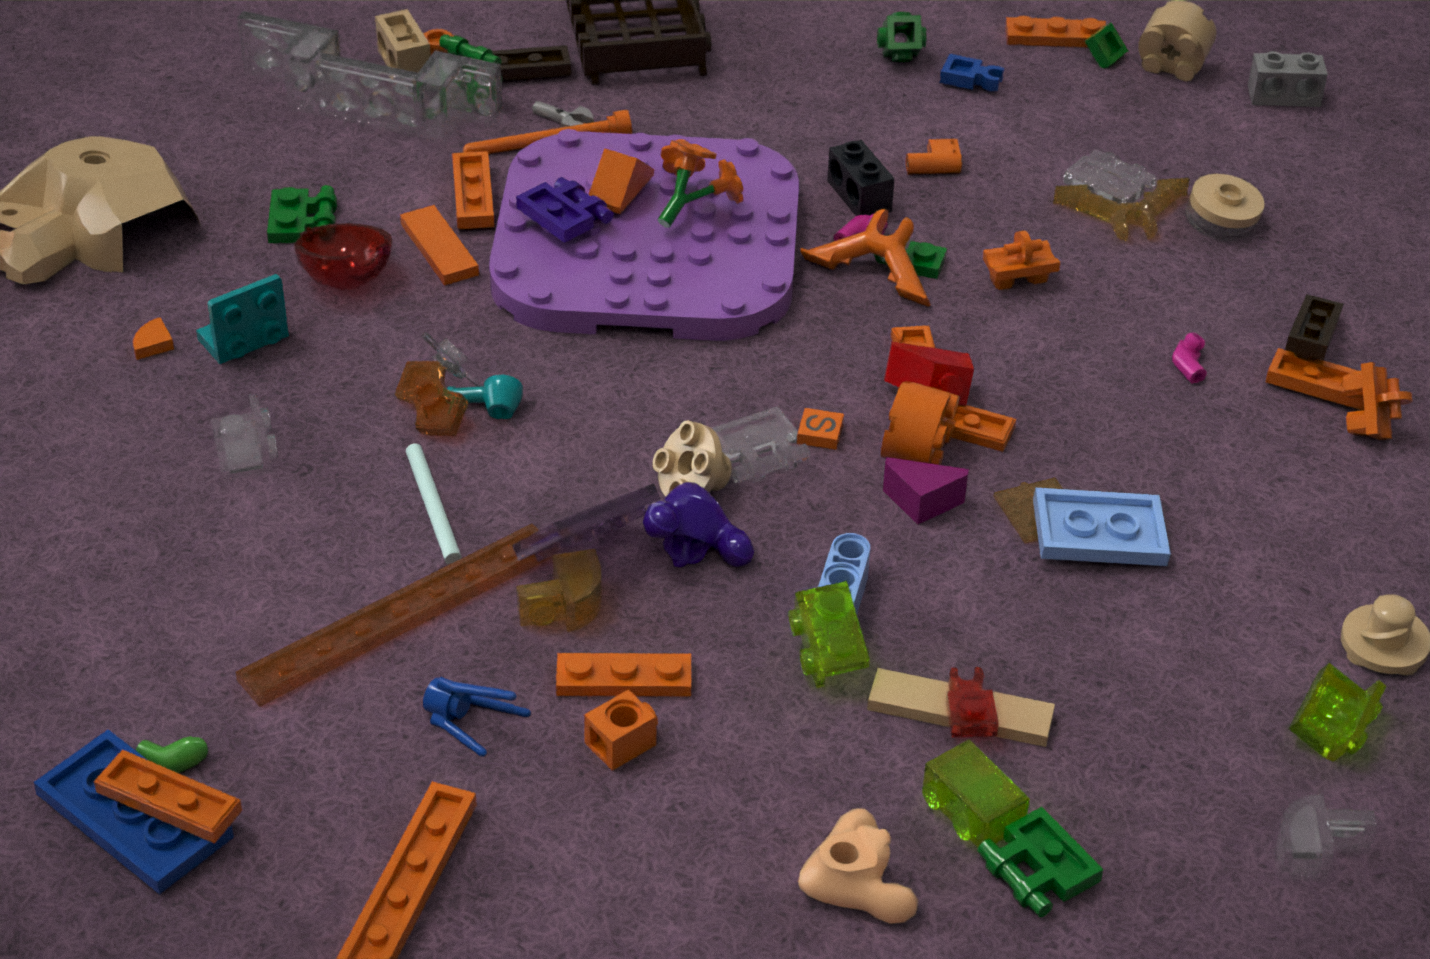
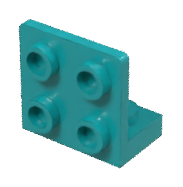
[196,274,289,364]

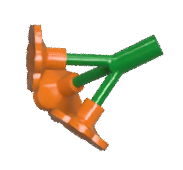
[657,139,743,228]

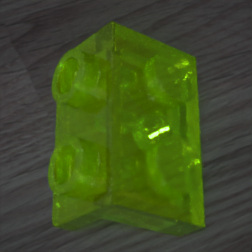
[788,581,870,688]
[1288,663,1386,762]

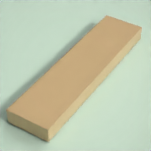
[867,668,1055,747]

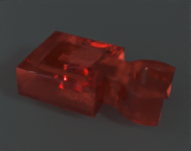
[946,667,999,738]

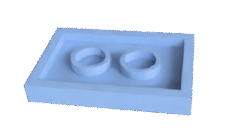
[1033,488,1171,566]

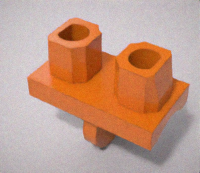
[983,230,1061,290]
[1343,362,1413,440]

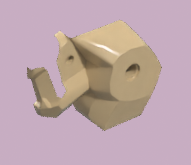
[0,136,201,284]

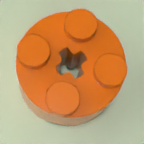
[881,381,960,465]

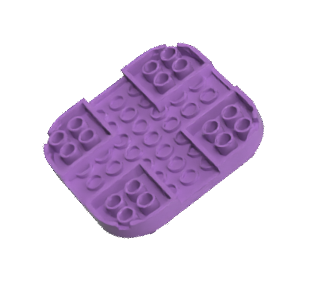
[489,129,799,341]

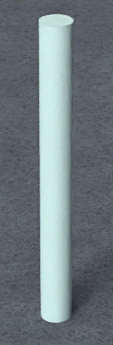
[406,443,462,564]

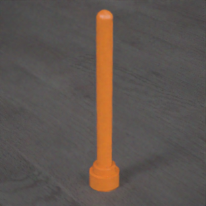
[463,109,632,154]

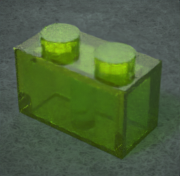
[922,739,1030,848]

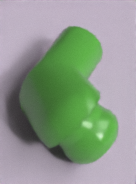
[136,736,208,773]

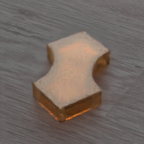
[395,361,469,436]

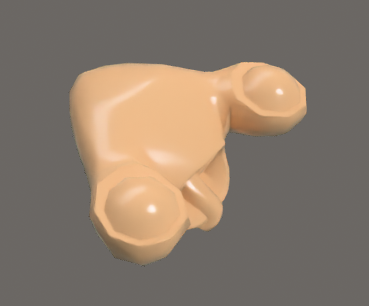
[798,808,918,924]

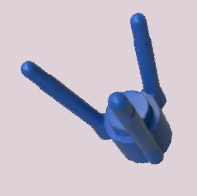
[423,677,531,756]

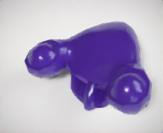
[643,482,754,568]

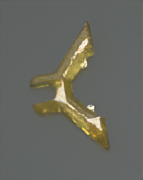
[1053,178,1190,241]

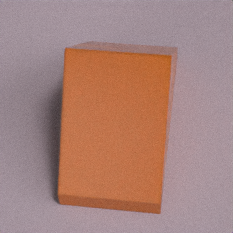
[588,148,654,214]

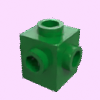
[877,12,926,62]

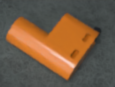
[906,138,962,174]

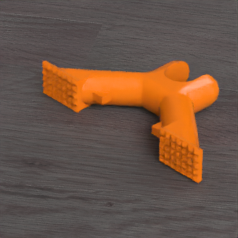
[800,209,931,307]

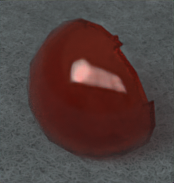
[294,223,392,290]

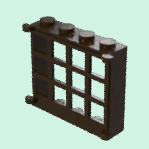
[566,0,712,85]

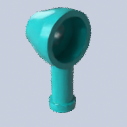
[447,375,523,419]

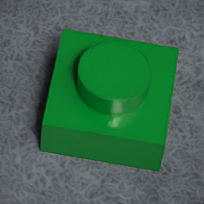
[1084,22,1128,69]

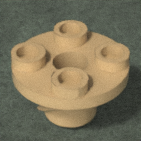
[653,420,732,497]
[1341,594,1430,675]

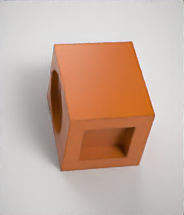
[584,689,658,771]

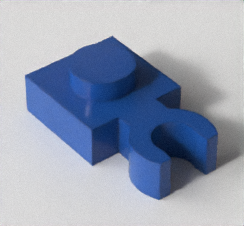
[940,54,1004,91]

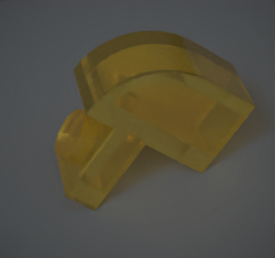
[516,549,602,632]

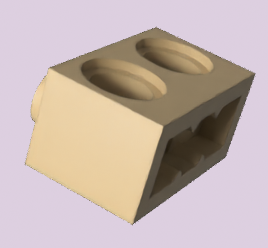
[375,9,432,86]

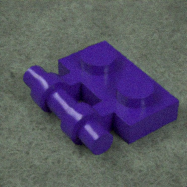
[516,177,614,243]

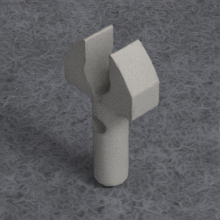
[532,101,594,127]

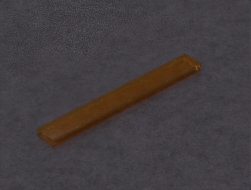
[235,523,557,707]

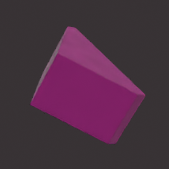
[883,457,969,525]

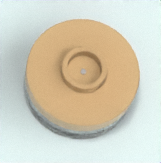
[1185,174,1265,242]

